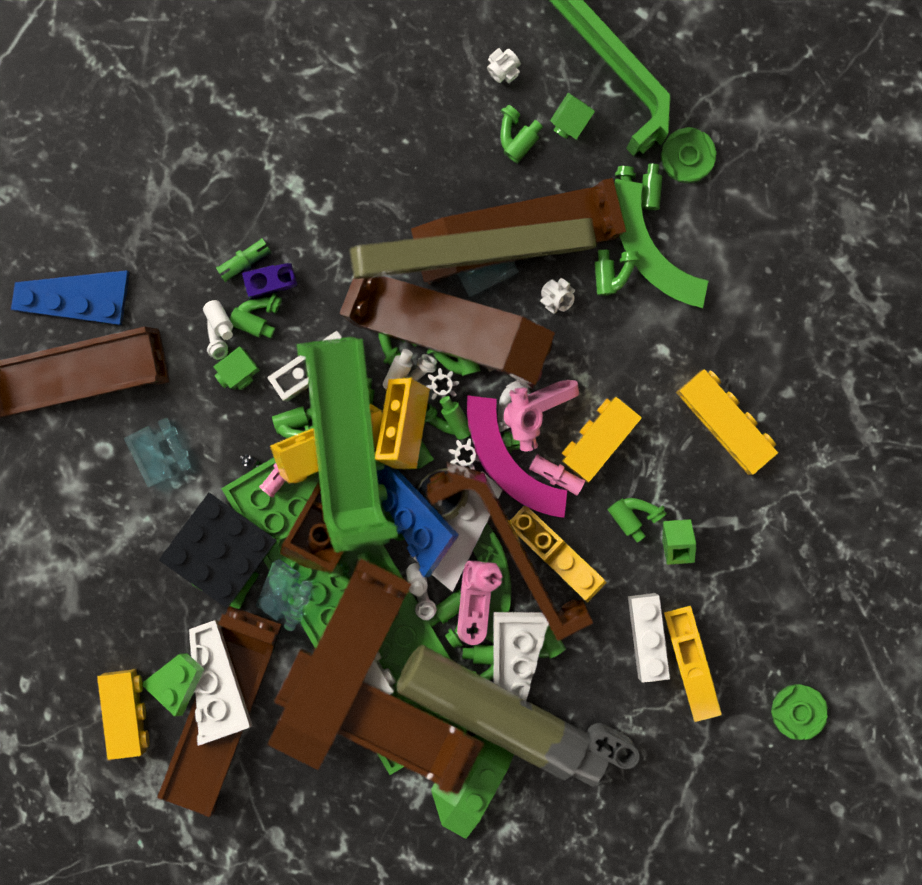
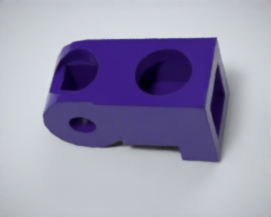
[242,263,297,300]

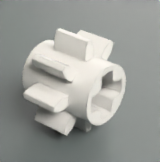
[487,48,521,84]
[540,278,575,314]
[426,368,459,400]
[449,439,480,470]

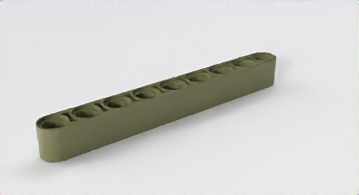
[350,218,597,279]

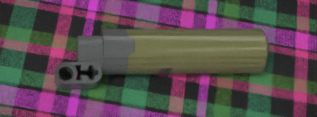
[397,645,639,787]

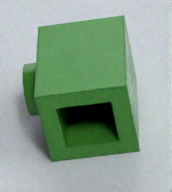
[550,93,595,139]
[213,346,260,390]
[662,519,696,565]

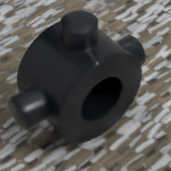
[240,454,261,470]

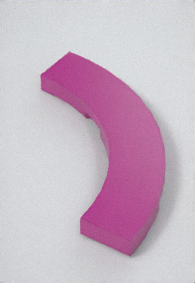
[467,396,567,518]

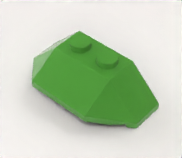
[431,734,514,839]

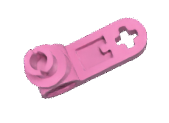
[504,380,579,451]
[457,561,502,645]

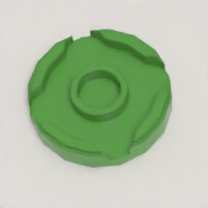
[661,127,717,183]
[771,684,828,740]

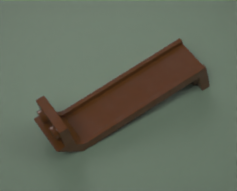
[411,178,626,285]
[339,276,555,389]
[0,326,170,418]
[427,462,593,641]
[267,558,412,770]
[157,606,281,817]
[274,649,484,795]

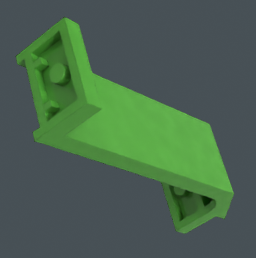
[549,0,670,156]
[297,337,397,553]

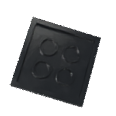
[159,492,277,609]

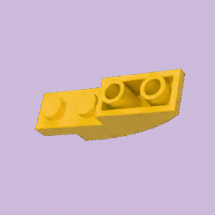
[510,506,607,602]
[664,606,722,722]

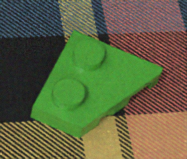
[142,653,205,717]

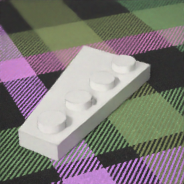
[410,471,502,592]
[494,612,549,701]
[189,620,252,746]

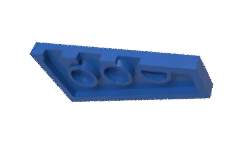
[11,270,130,326]
[377,464,459,578]

